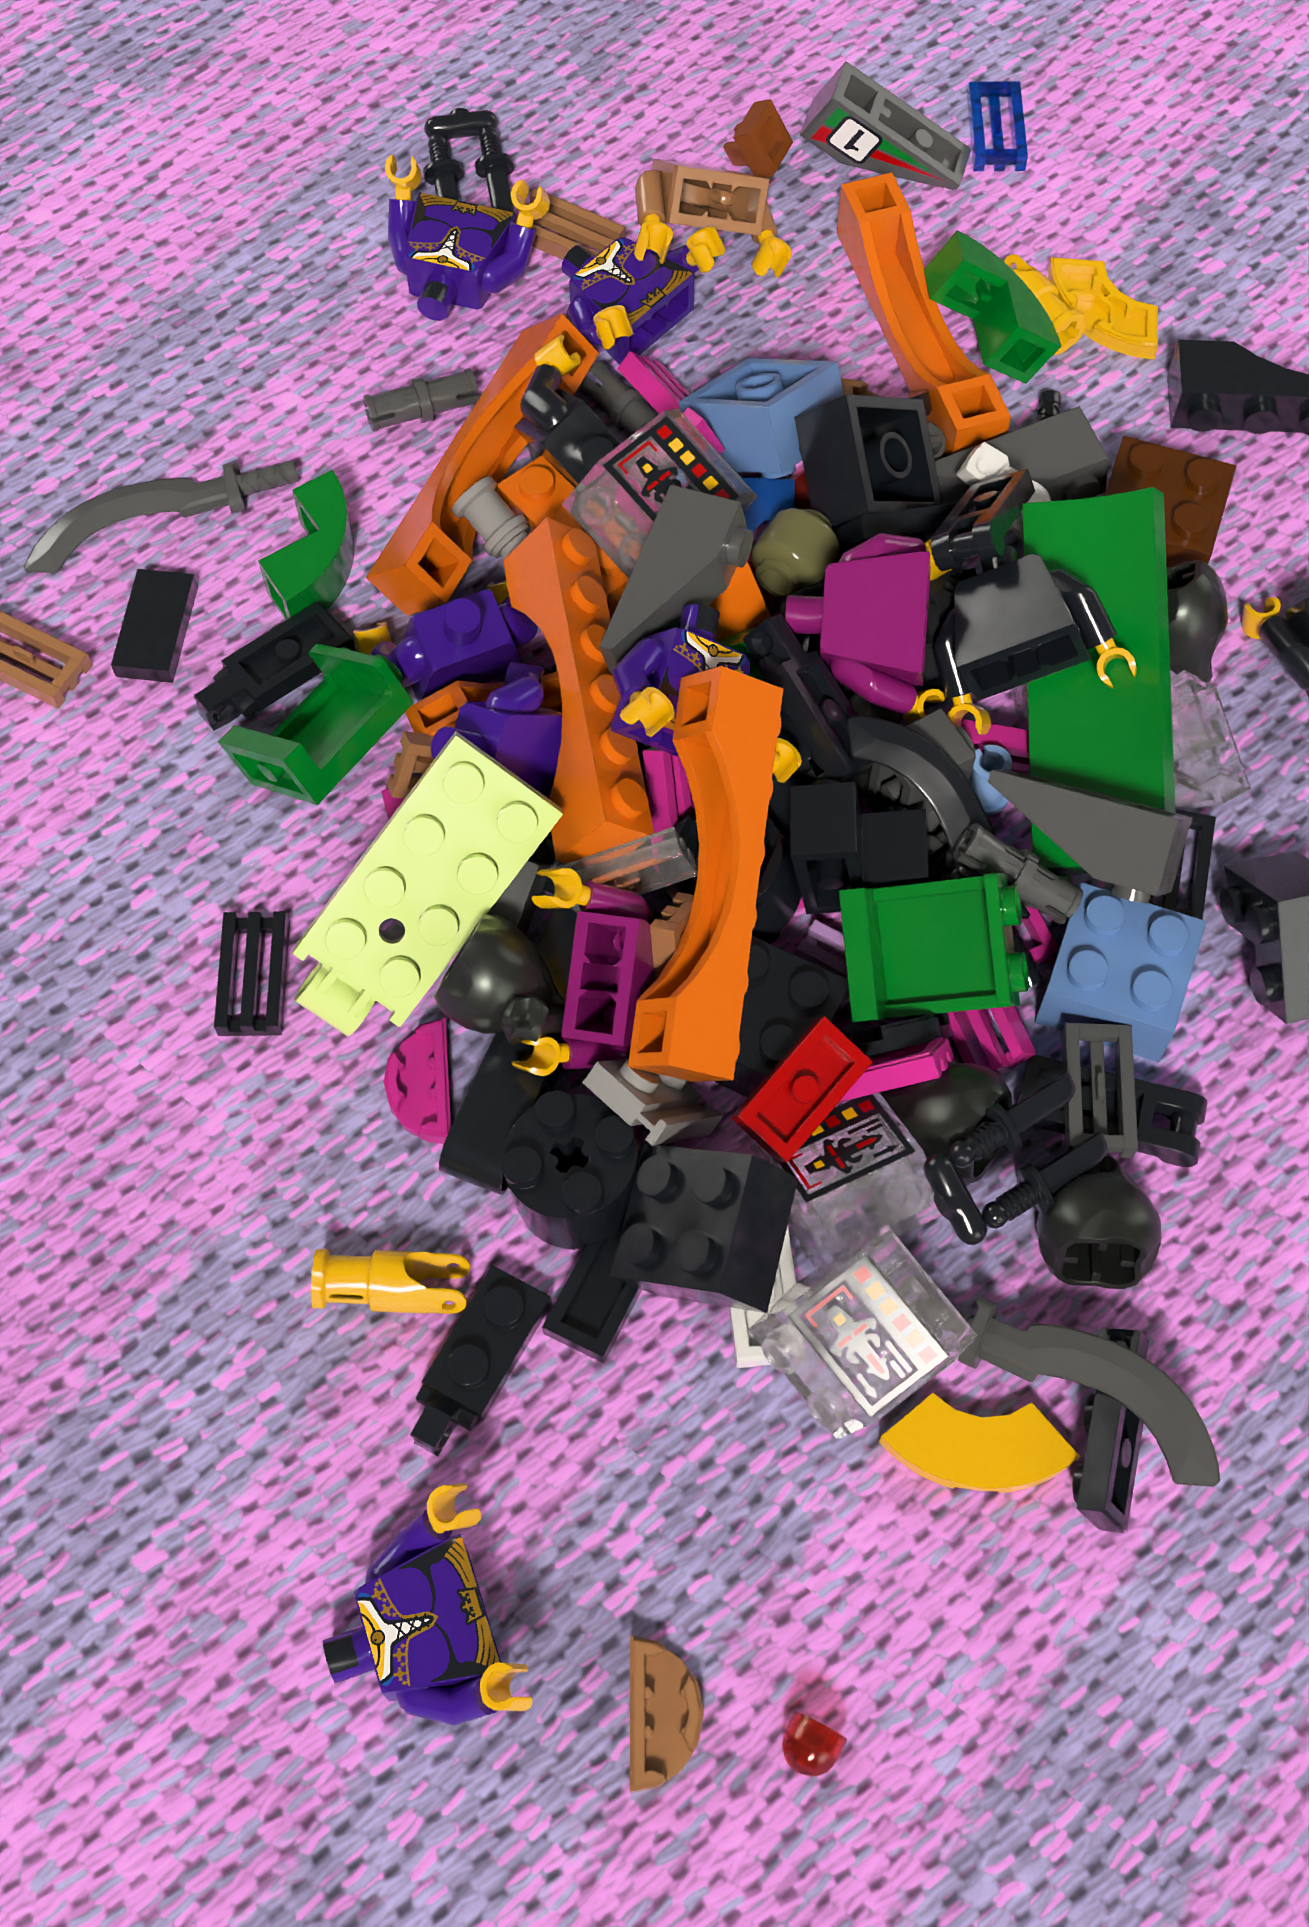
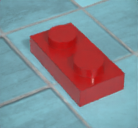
[730,1016,873,1164]

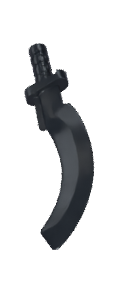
[847,716,1043,987]

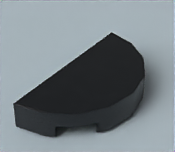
[844,1013,953,1056]

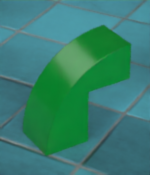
[924,230,1061,383]
[258,470,354,620]

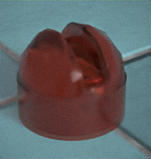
[782,1711,848,1777]

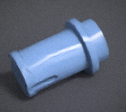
[969,745,1012,816]

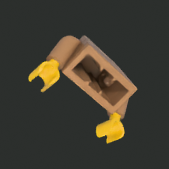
[634,159,792,278]

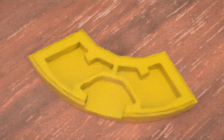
[1048,257,1158,360]
[879,1393,1081,1493]

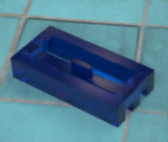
[967,81,1028,171]

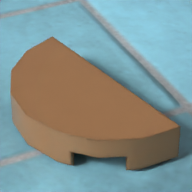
[630,1636,704,1794]

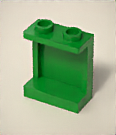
[218,644,414,805]
[839,872,1029,1022]

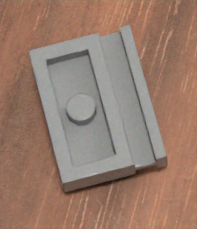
[582,1058,724,1146]

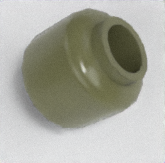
[751,508,840,599]

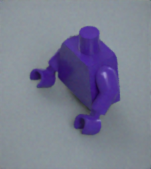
[431,661,562,799]

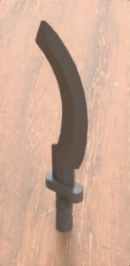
[24,460,299,573]
[905,1289,1220,1487]

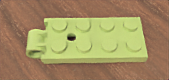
[292,731,563,1037]

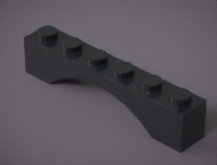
[1167,339,1309,435]

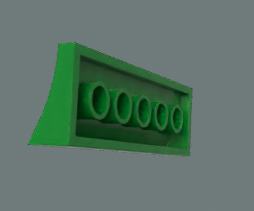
[1022,487,1176,875]

